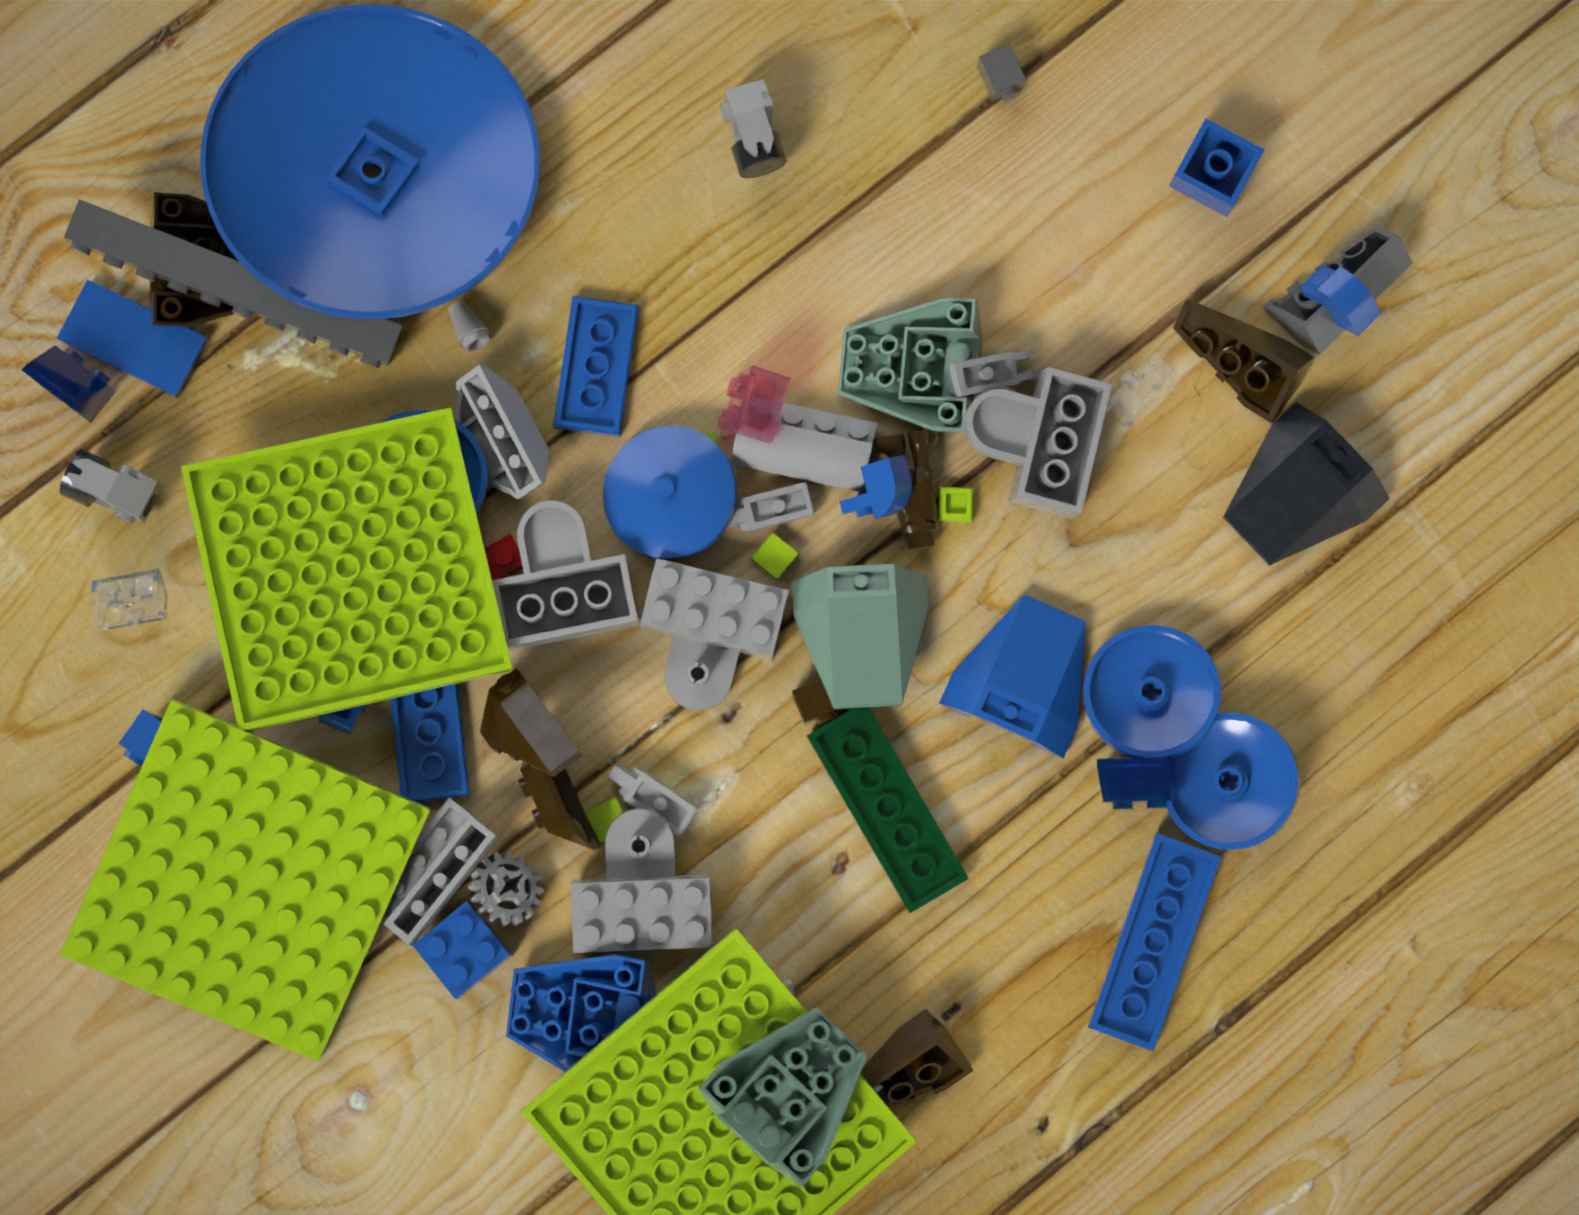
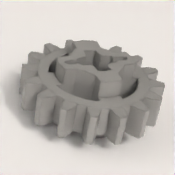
[468,851,544,927]

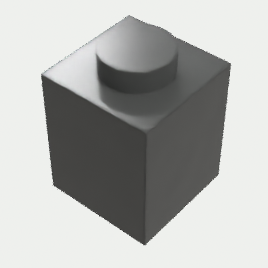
[977,44,1026,102]

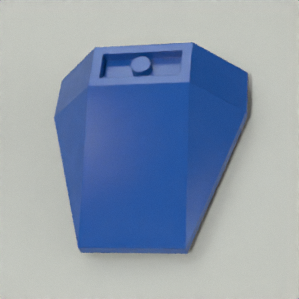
[939,594,1086,759]
[506,954,656,1072]

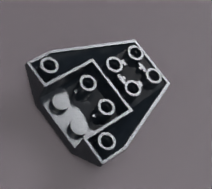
[1222,402,1390,566]

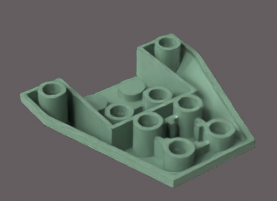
[838,298,983,432]
[791,564,929,709]
[698,1007,867,1186]

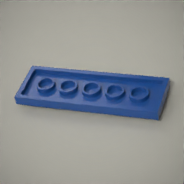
[1087,833,1221,1052]

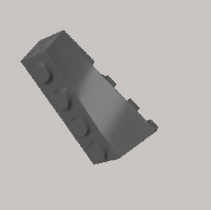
[1263,225,1413,354]

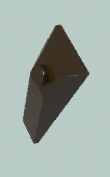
[1173,299,1314,424]
[480,668,582,777]
[860,1009,974,1107]

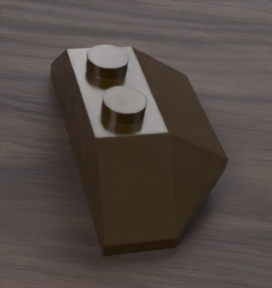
[518,761,601,851]

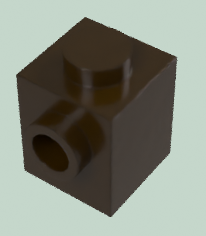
[792,679,842,725]

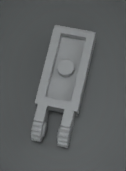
[949,350,1038,398]

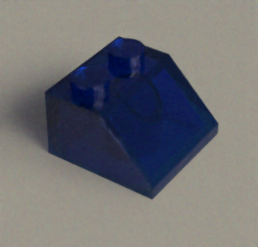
[22,345,116,423]
[1097,757,1176,810]

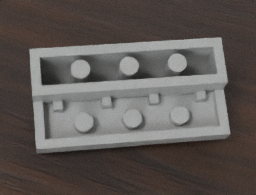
[731,395,877,492]
[381,798,499,947]

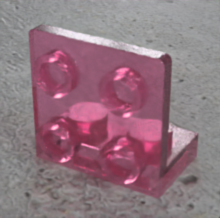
[718,365,790,444]

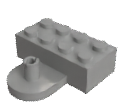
[964,367,1112,519]
[492,500,639,651]
[640,558,789,711]
[571,808,713,953]

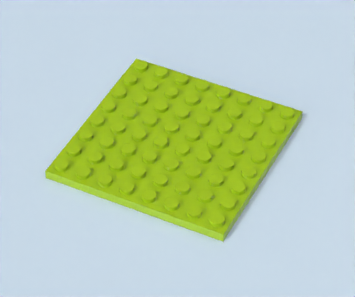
[181,407,513,731]
[59,699,430,1062]
[521,927,917,1215]

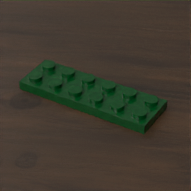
[806,707,969,914]

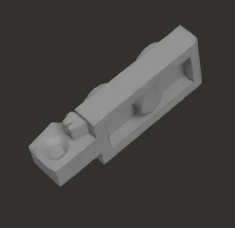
[727,482,816,533]
[607,763,700,837]

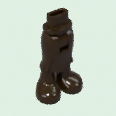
[874,430,938,549]

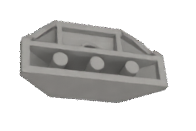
[456,364,549,499]

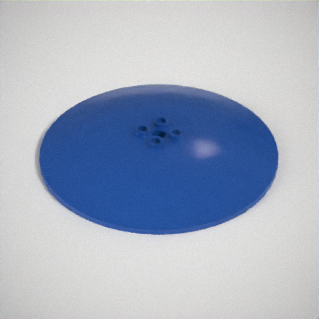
[200,4,540,319]

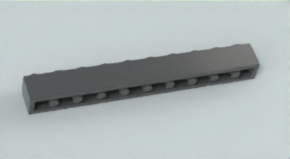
[64,199,402,369]

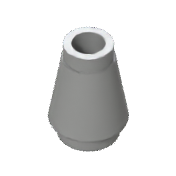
[448,300,490,352]

